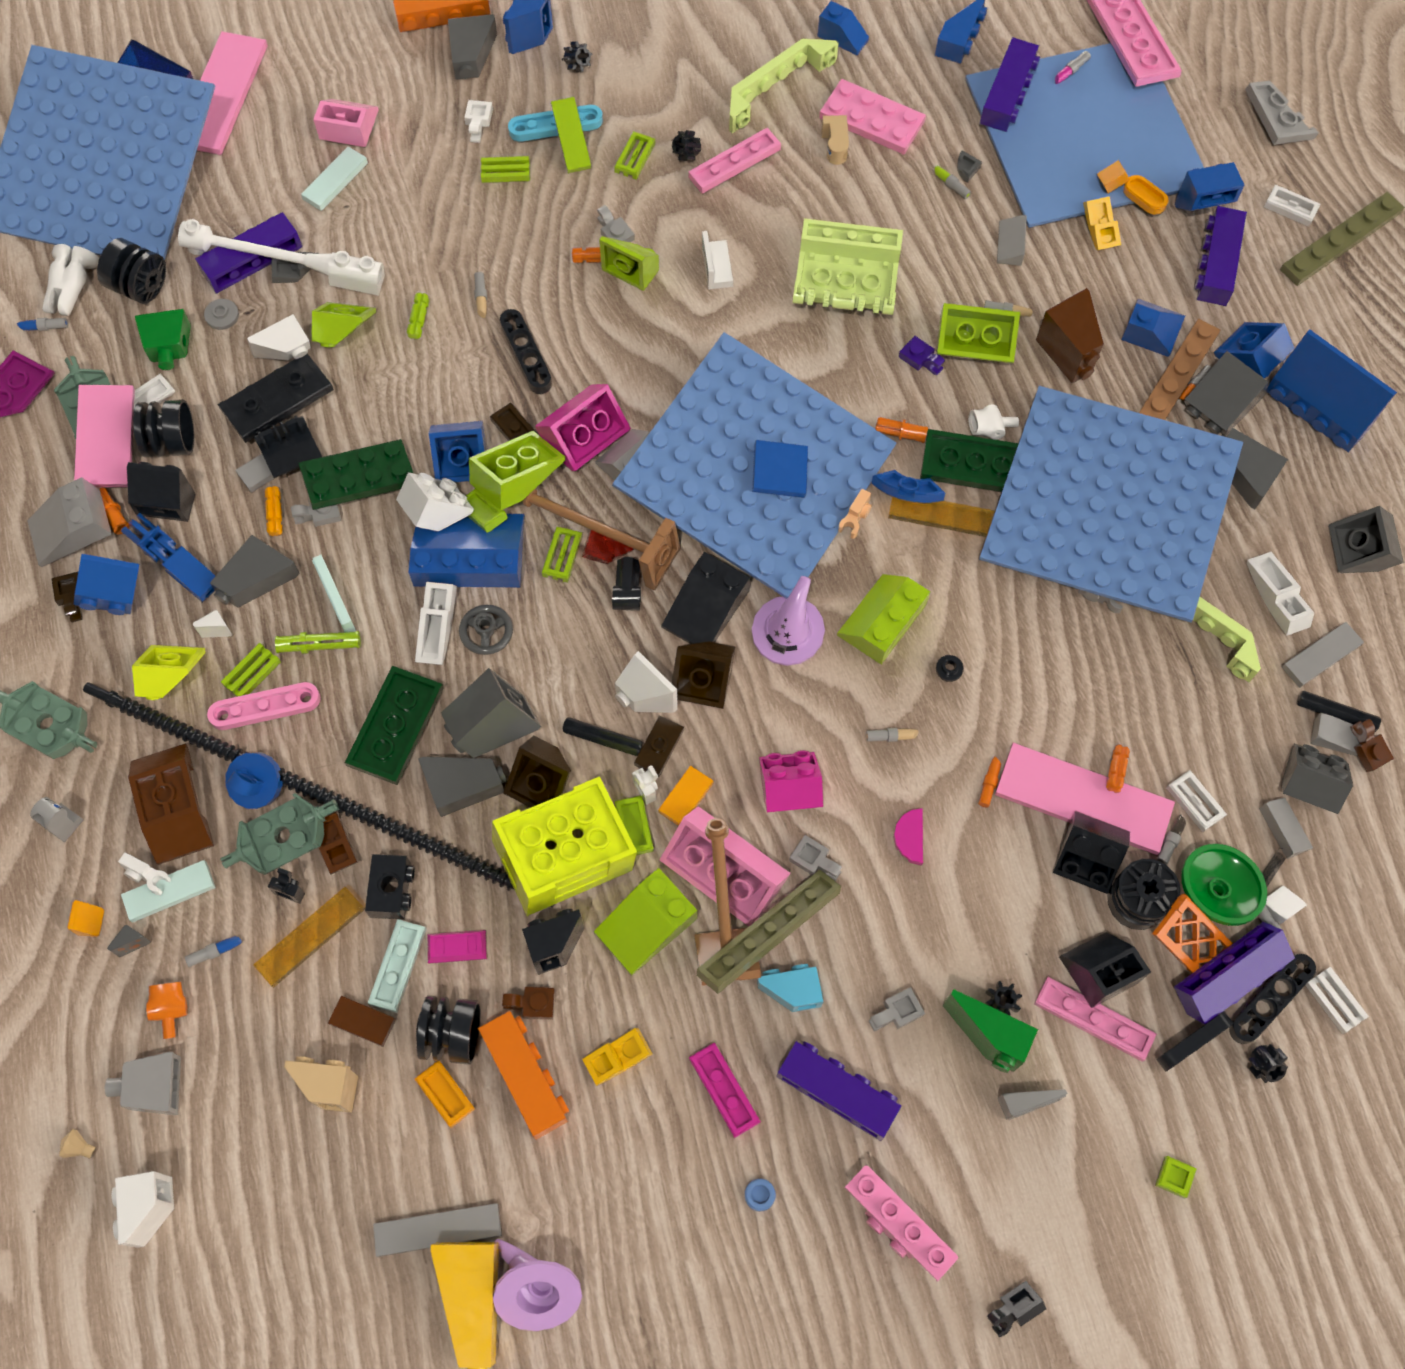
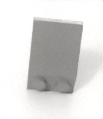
[27,477,112,567]

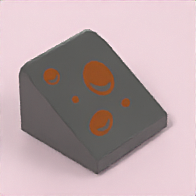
[107,924,151,957]

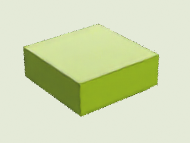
[1155,1156,1197,1199]

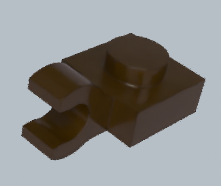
[51,571,82,623]

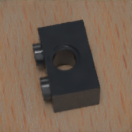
[365,854,415,920]

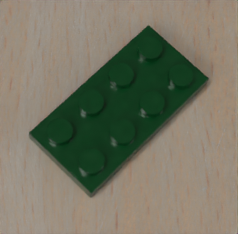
[920,429,1019,492]
[299,439,414,510]
[344,666,444,785]

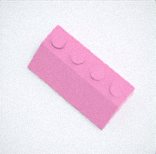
[660,806,790,927]

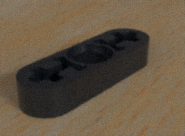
[1156,1011,1234,1072]

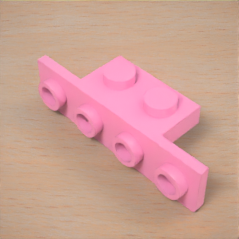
[845,1165,958,1281]

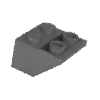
[1282,743,1353,814]

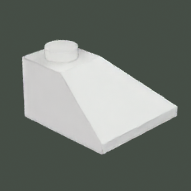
[247,314,310,360]
[615,651,678,713]

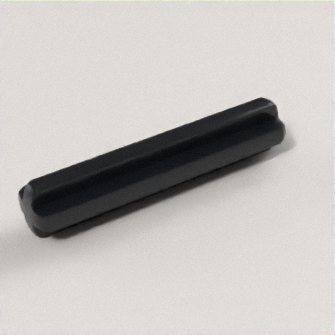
[1297,691,1381,732]
[562,717,643,756]

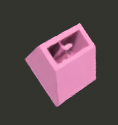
[313,99,379,147]

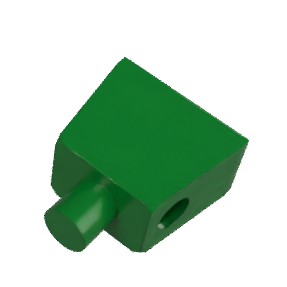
[135,309,191,370]

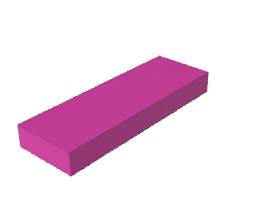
[689,1042,761,1139]

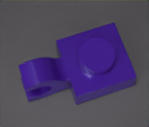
[899,336,945,376]

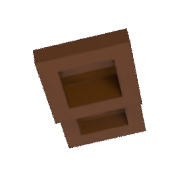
[319,812,358,875]

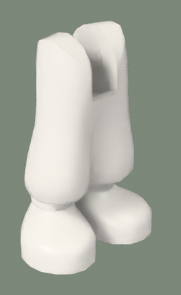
[42,244,99,316]

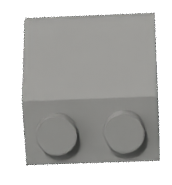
[595,429,650,480]

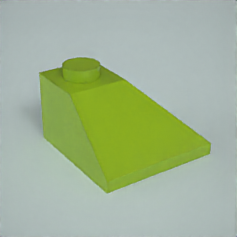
[599,236,659,291]
[312,302,376,347]

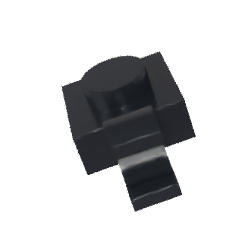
[268,868,305,904]
[987,1281,1047,1337]

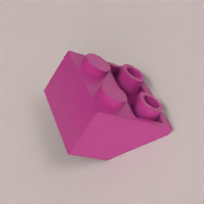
[759,750,823,812]

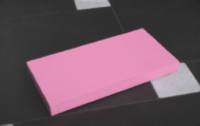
[74,385,135,487]

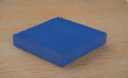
[752,440,808,498]

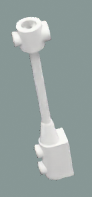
[178,219,385,296]

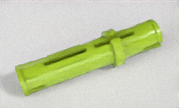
[275,631,361,654]

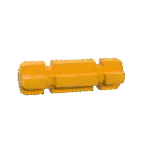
[265,486,282,536]

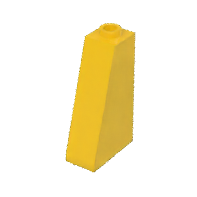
[431,1242,499,1369]

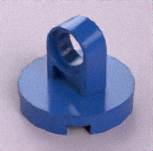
[225,752,283,809]

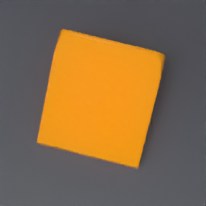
[1097,160,1130,194]
[67,900,104,937]

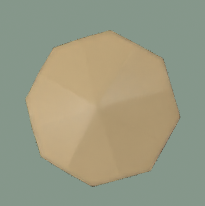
[59,1129,96,1159]

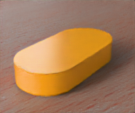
[1123,175,1169,214]

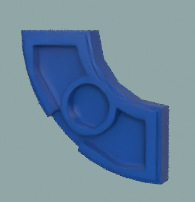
[872,470,945,503]

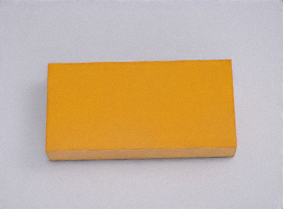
[658,765,714,826]
[415,1061,475,1128]

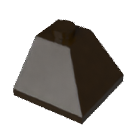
[672,641,736,709]
[503,735,571,808]

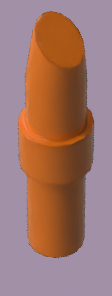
[978,756,1001,808]

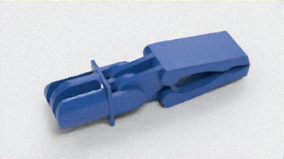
[121,513,215,603]

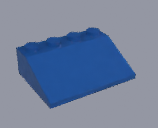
[1267,329,1397,453]
[408,514,524,588]

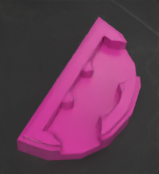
[893,808,923,866]

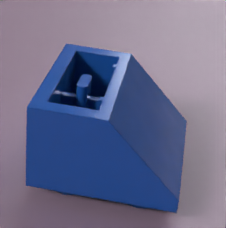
[503,0,553,54]
[1174,162,1244,211]

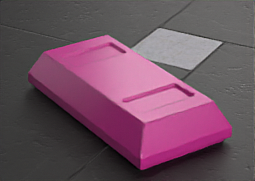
[427,930,487,964]

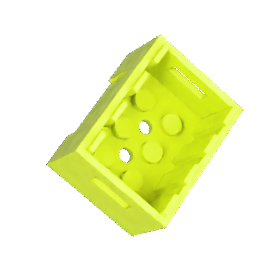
[492,776,637,916]

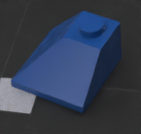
[1121,299,1185,357]

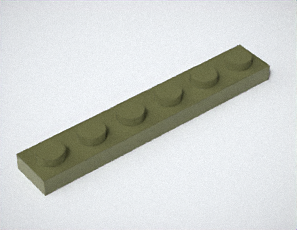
[1280,191,1405,286]
[696,870,841,994]

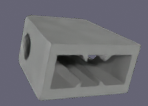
[105,1052,181,1115]

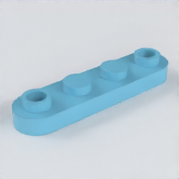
[508,105,603,142]

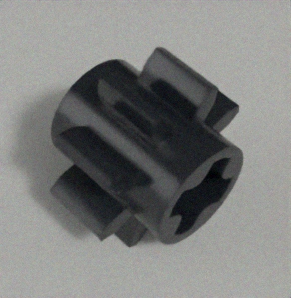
[562,41,592,72]
[672,130,701,161]
[985,981,1022,1016]
[1248,1044,1288,1083]

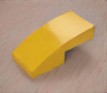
[1083,196,1121,251]
[582,1028,653,1086]

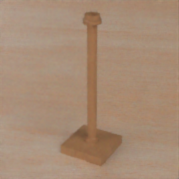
[521,489,681,590]
[694,818,761,986]

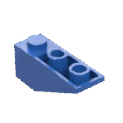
[935,0,988,64]

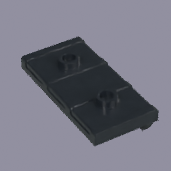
[217,353,334,443]

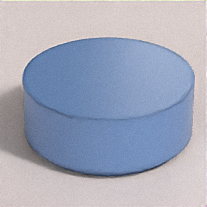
[744,1179,776,1212]

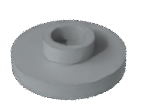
[204,299,239,330]

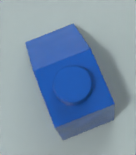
[817,1,869,55]

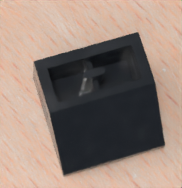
[127,462,196,522]
[1053,811,1130,894]
[522,909,585,975]
[1059,932,1151,1008]

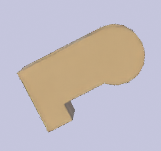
[821,115,849,165]

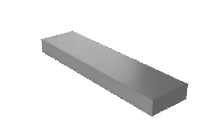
[373,1203,502,1257]

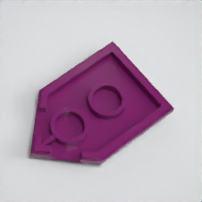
[0,350,55,417]

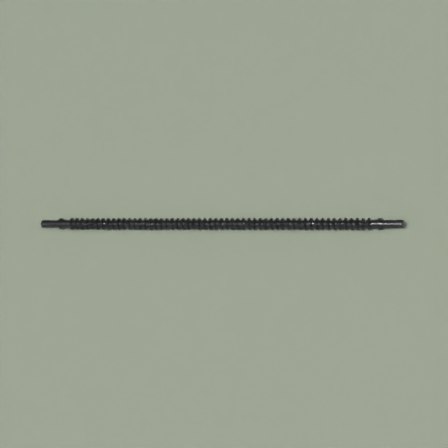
[83,682,555,908]

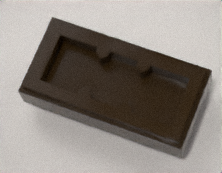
[634,715,684,777]

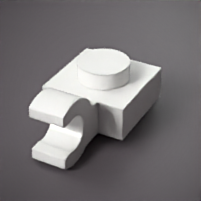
[465,100,493,143]
[632,765,658,805]
[118,853,172,895]

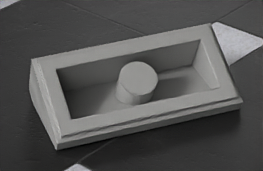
[997,215,1027,266]
[1259,798,1313,859]

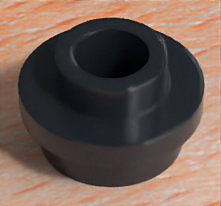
[936,655,964,682]

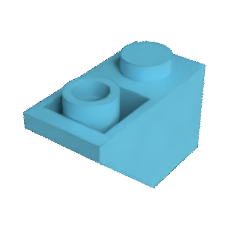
[757,964,823,1012]

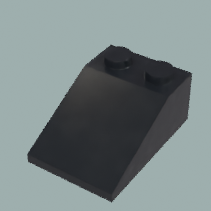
[661,552,750,644]

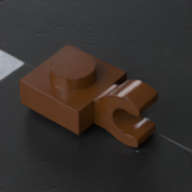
[1350,719,1394,772]
[502,987,555,1020]

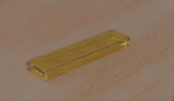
[888,496,995,537]
[253,887,365,988]

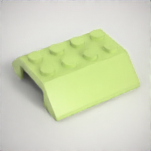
[792,218,903,315]

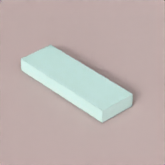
[301,147,368,211]
[312,555,356,632]
[121,860,216,923]
[368,919,426,1013]

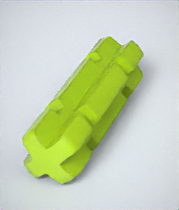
[407,292,429,339]

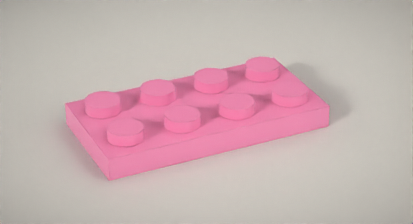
[819,79,926,155]

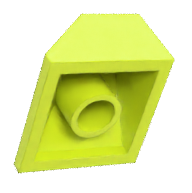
[132,645,205,700]

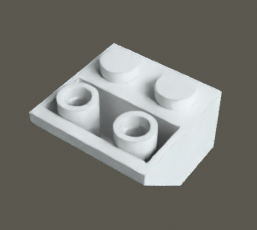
[396,472,474,531]
[112,1171,174,1248]

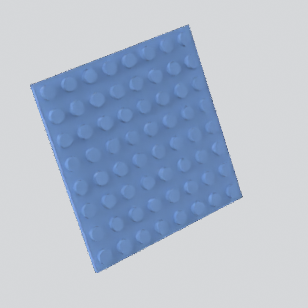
[965,43,1204,228]
[0,45,215,260]
[612,332,897,599]
[979,386,1243,623]

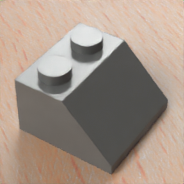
[1329,505,1404,573]

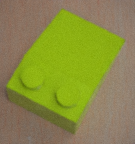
[469,431,565,510]
[594,868,698,976]

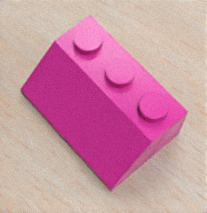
[535,384,631,471]

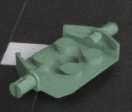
[54,356,111,439]
[0,681,97,759]
[220,793,339,875]

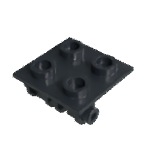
[254,415,322,478]

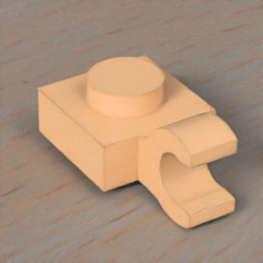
[838,489,872,539]

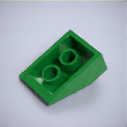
[943,989,1038,1073]

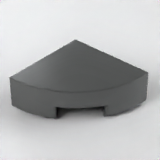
[957,150,982,183]

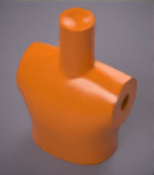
[146,982,188,1039]

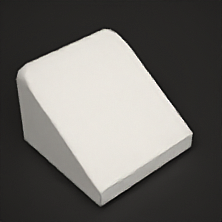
[193,610,232,638]
[1265,886,1307,925]

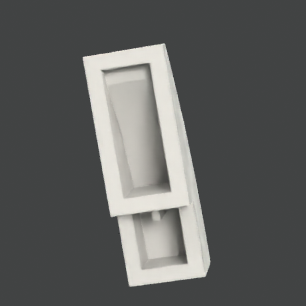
[1247,552,1314,636]
[415,582,457,665]

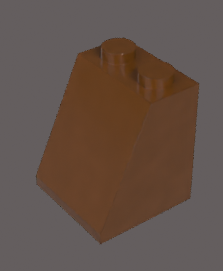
[1036,288,1104,384]

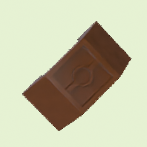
[128,743,214,865]

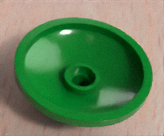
[1181,844,1267,926]

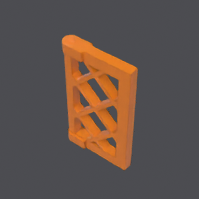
[1152,894,1233,974]

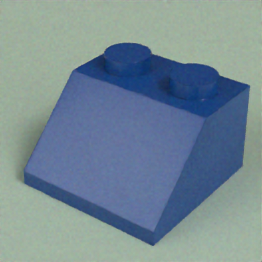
[1214,322,1295,378]
[429,421,486,482]
[74,554,140,615]

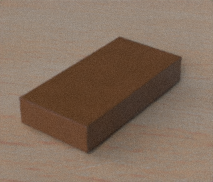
[328,996,396,1047]

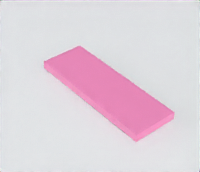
[1087,0,1182,87]
[197,31,268,155]
[995,743,1175,855]

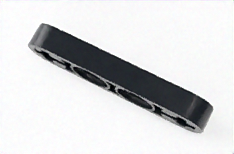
[500,309,552,394]
[1229,954,1316,1044]

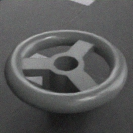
[459,605,513,655]

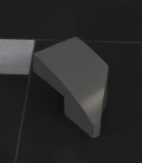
[271,252,319,283]

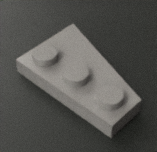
[1245,81,1319,145]

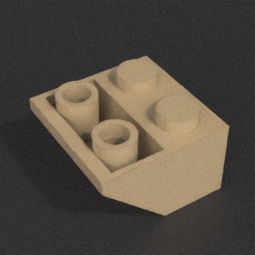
[284,1057,358,1113]

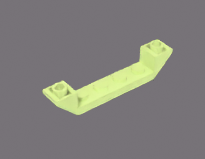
[729,39,839,133]
[1193,597,1261,682]

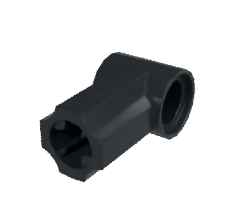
[612,557,641,611]

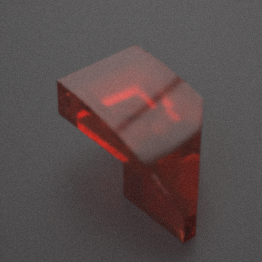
[582,530,635,564]

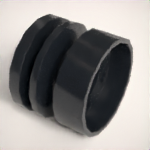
[97,238,167,304]
[133,399,194,458]
[1107,859,1180,930]
[416,995,481,1065]

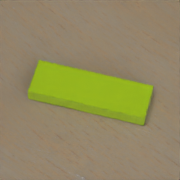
[551,97,591,173]

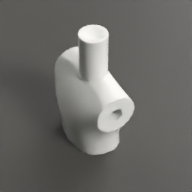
[969,405,1019,439]

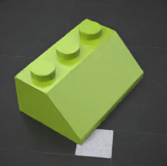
[937,303,1020,363]
[837,574,931,665]

